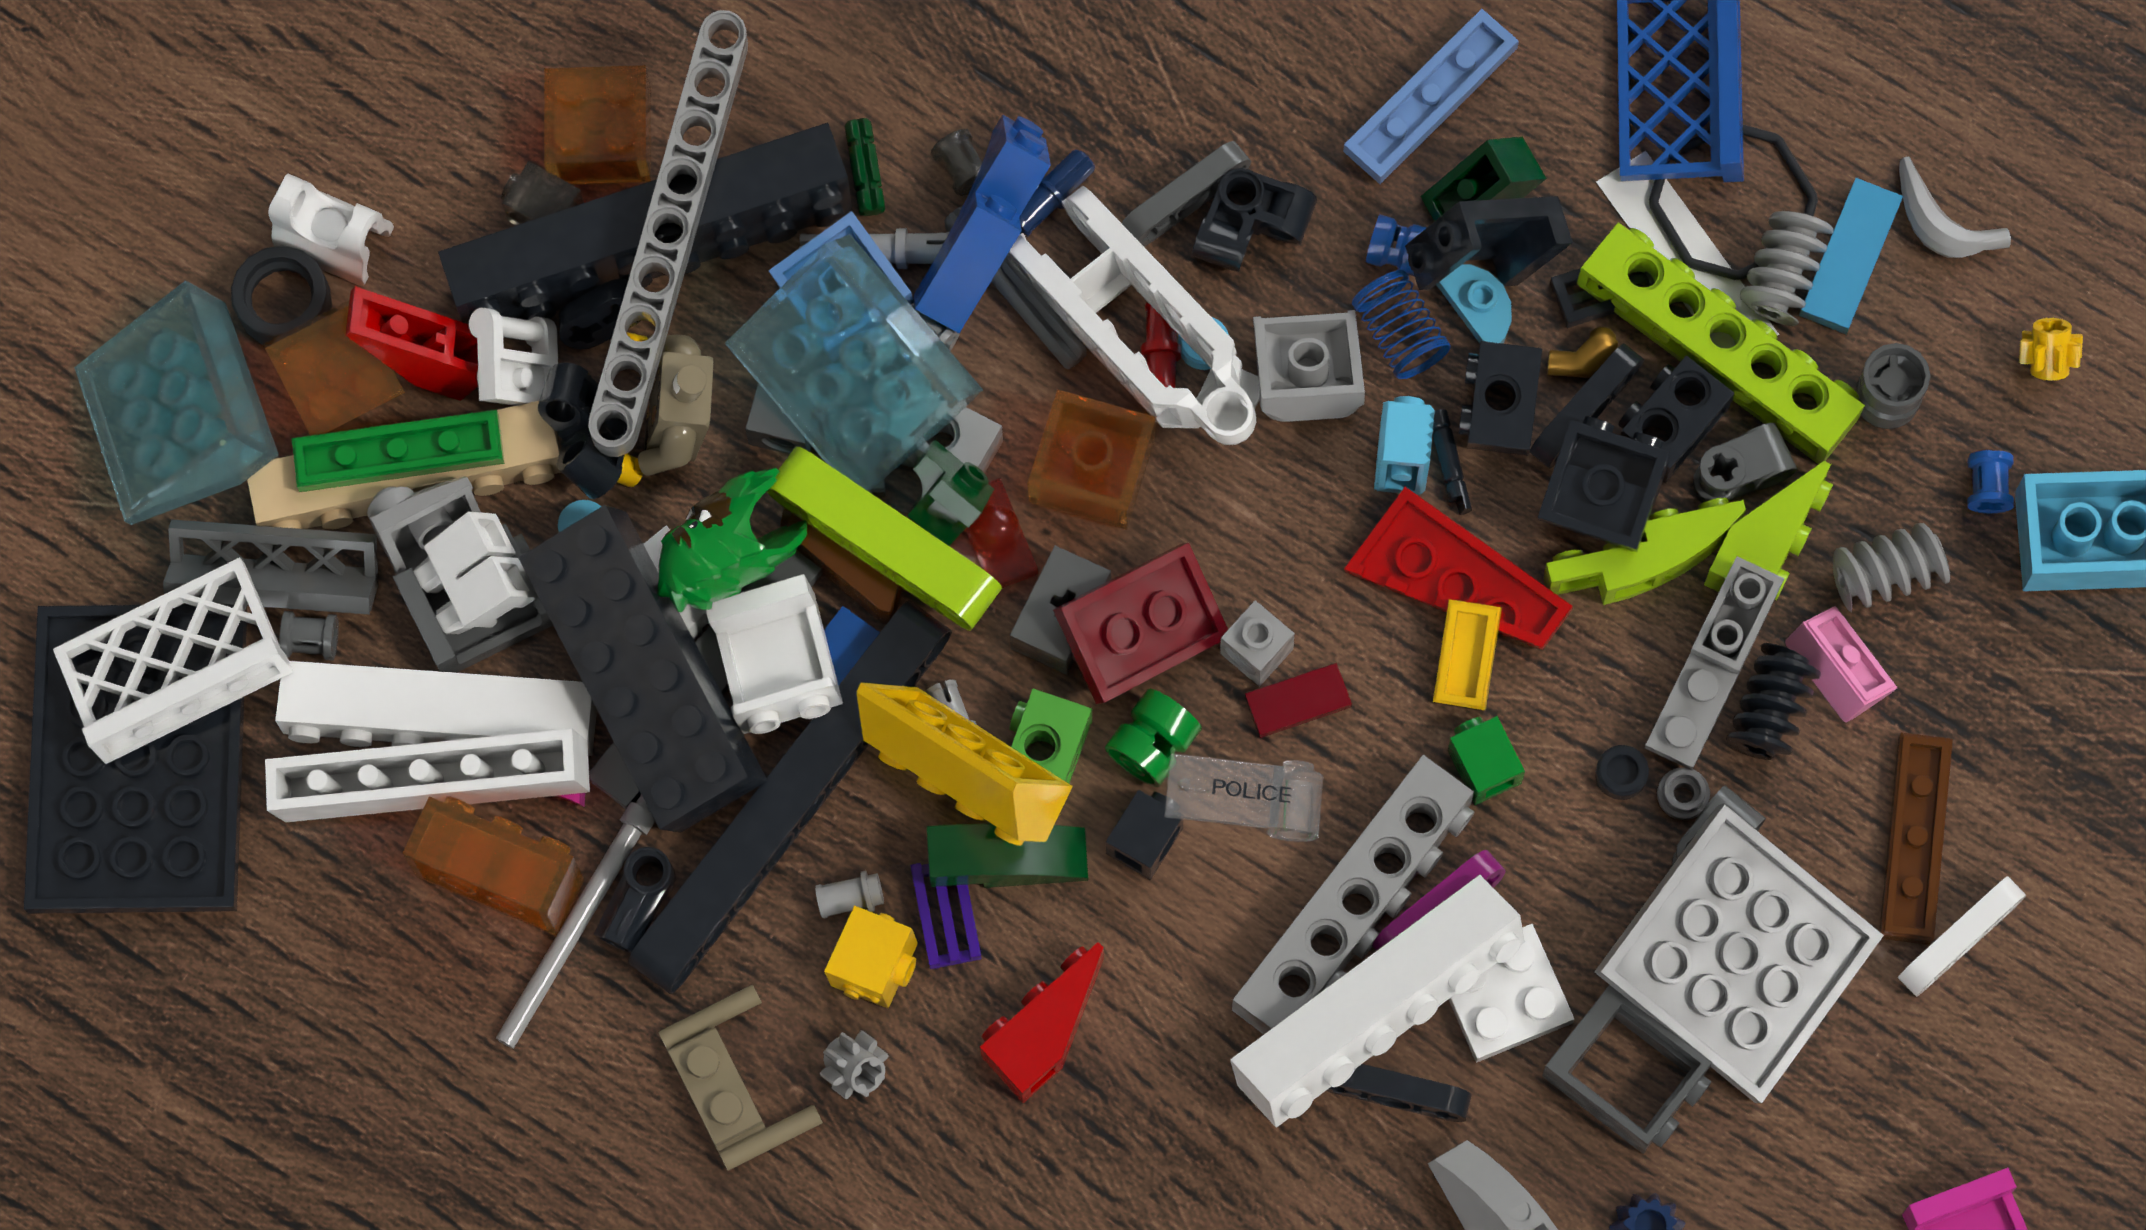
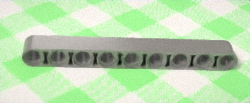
[588,10,748,457]

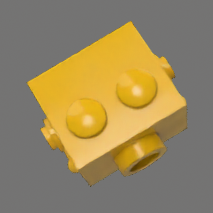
[824,905,918,1009]

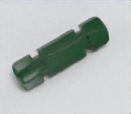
[845,118,885,216]

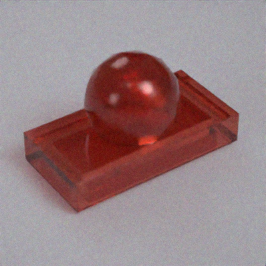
[965,478,1038,588]

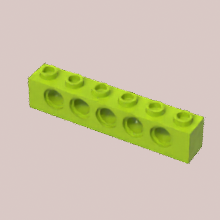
[1577,222,1865,464]

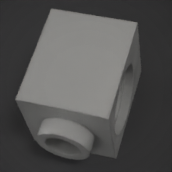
[1220,600,1295,687]

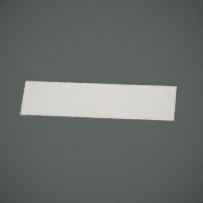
[1596,151,1779,349]

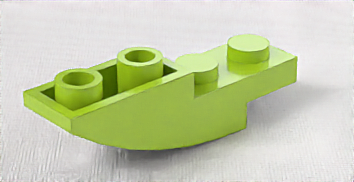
[1543,498,1746,605]

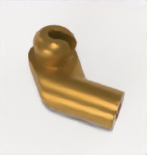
[1547,327,1619,378]

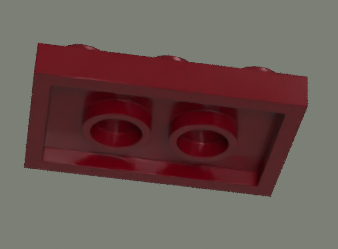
[1053,542,1228,704]

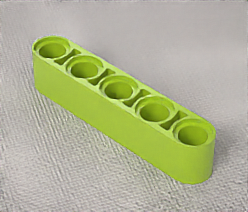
[766,446,1002,631]

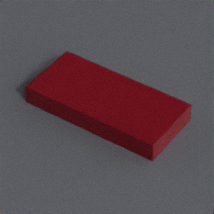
[1245,663,1352,738]

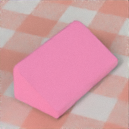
[1785,606,1897,722]

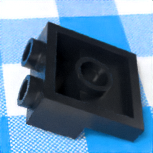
[1538,416,1671,552]

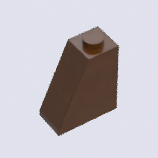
[780,508,918,625]

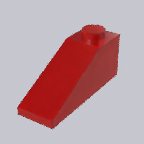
[345,286,479,401]

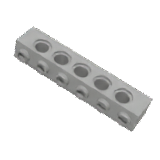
[1232,755,1475,1034]

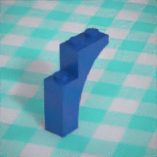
[914,115,1051,333]

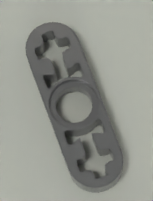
[1122,141,1251,247]

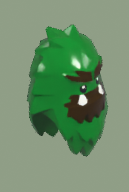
[657,468,807,612]

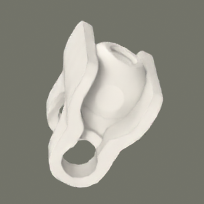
[268,174,394,286]

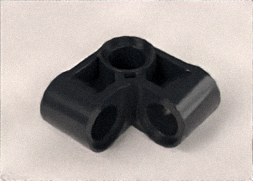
[1191,168,1317,272]
[538,362,628,499]

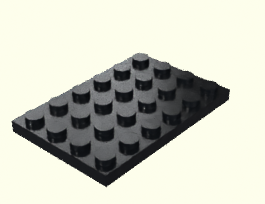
[24,604,247,914]

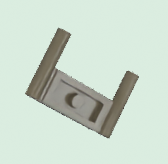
[658,984,823,1171]

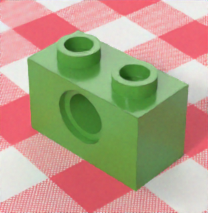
[1009,688,1092,784]

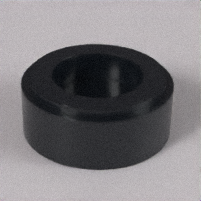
[1595,745,1649,800]

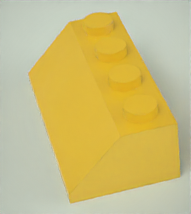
[856,682,1073,846]

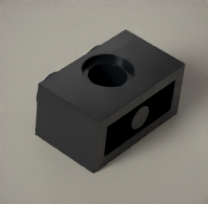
[1459,341,1542,456]

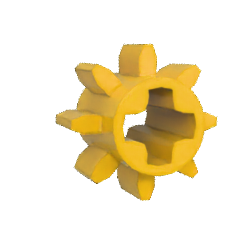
[2019,318,2083,380]

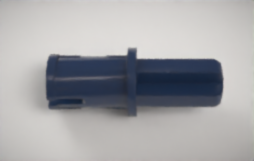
[1020,150,1095,237]

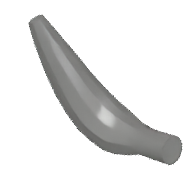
[1899,156,2011,258]

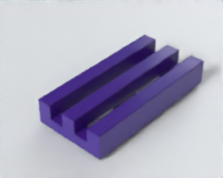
[910,863,982,969]

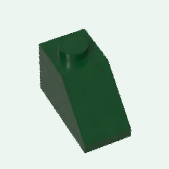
[1420,136,1547,221]

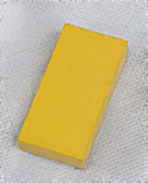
[1433,599,1502,710]

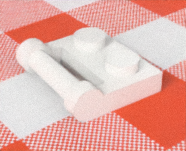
[469,308,558,406]

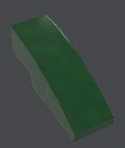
[927,824,1089,888]

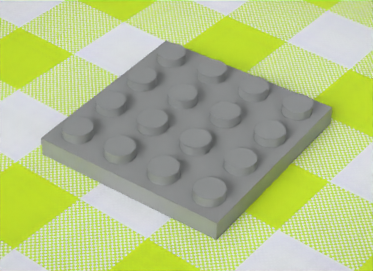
[1595,804,1884,1103]

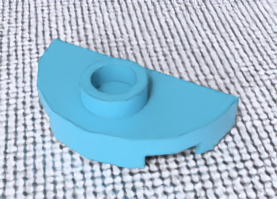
[1436,264,1512,344]

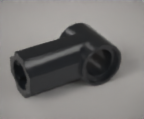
[594,847,676,953]

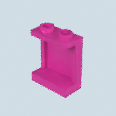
[1902,1168,2028,1230]

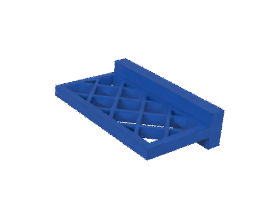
[1617,0,1744,183]

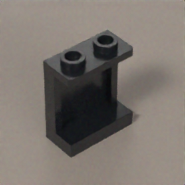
[1405,196,1573,290]

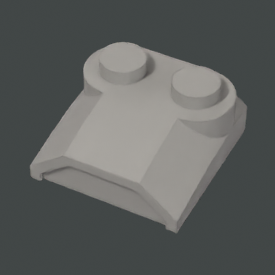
[1253,310,1365,422]
[367,476,481,574]

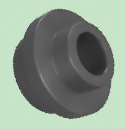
[1657,767,1710,820]

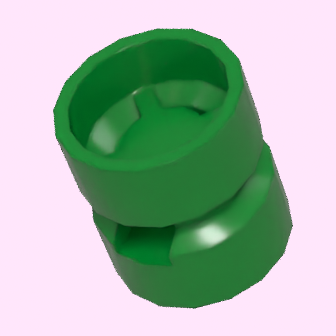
[1105,689,1202,787]

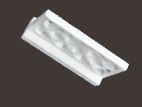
[53,557,293,764]

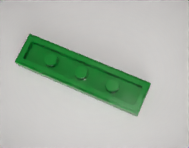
[292,410,505,492]

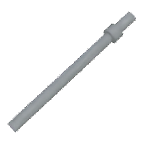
[495,794,655,1049]

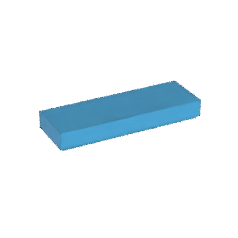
[1799,178,1903,334]

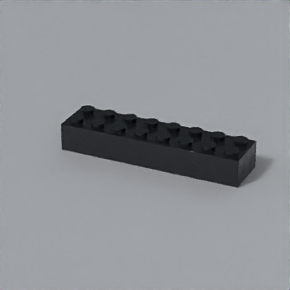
[438,122,853,324]

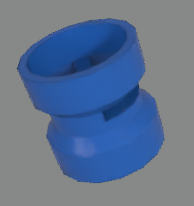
[1366,214,1427,277]

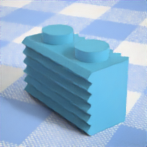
[1374,396,1435,495]

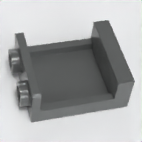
[393,523,553,673]

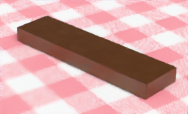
[1880,732,1953,945]

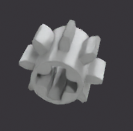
[820,1030,889,1099]

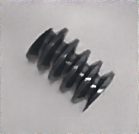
[1726,643,1821,760]

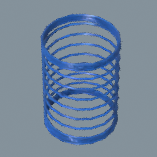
[1352,270,1451,379]

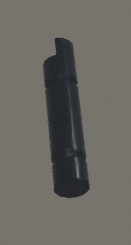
[1432,409,1472,515]

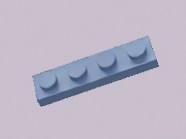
[1343,9,1519,184]

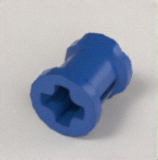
[1967,450,2014,514]

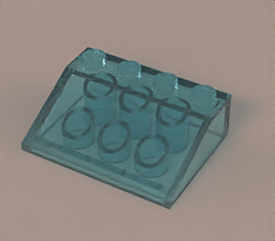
[725,234,983,491]
[74,280,279,525]

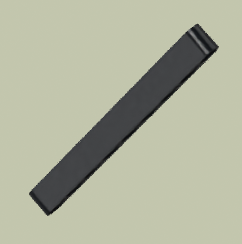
[628,600,952,994]

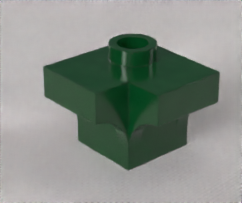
[907,440,994,546]

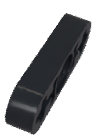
[1529,343,1644,469]
[1326,1064,1472,1122]

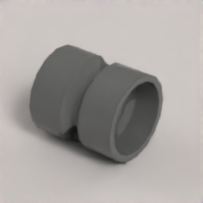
[1855,343,1930,429]

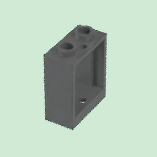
[1542,985,1712,1154]

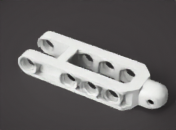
[1007,186,1256,445]

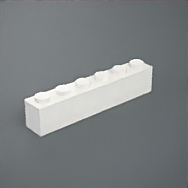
[275,661,597,756]
[265,728,590,822]
[1230,875,1525,1128]

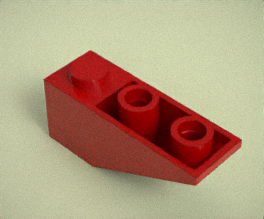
[980,942,1104,1103]

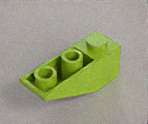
[1704,461,1833,601]

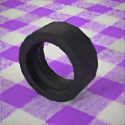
[231,246,332,349]

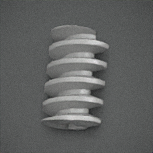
[1740,211,1834,326]
[1833,523,1950,612]

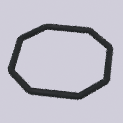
[1649,124,1818,280]

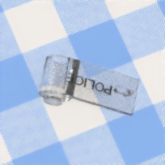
[1164,753,1324,842]

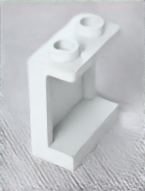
[706,574,843,734]

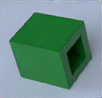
[1447,716,1525,805]

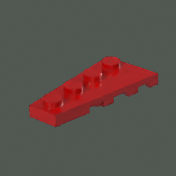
[1344,486,1573,650]

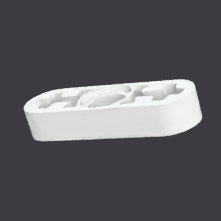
[1898,876,2026,997]

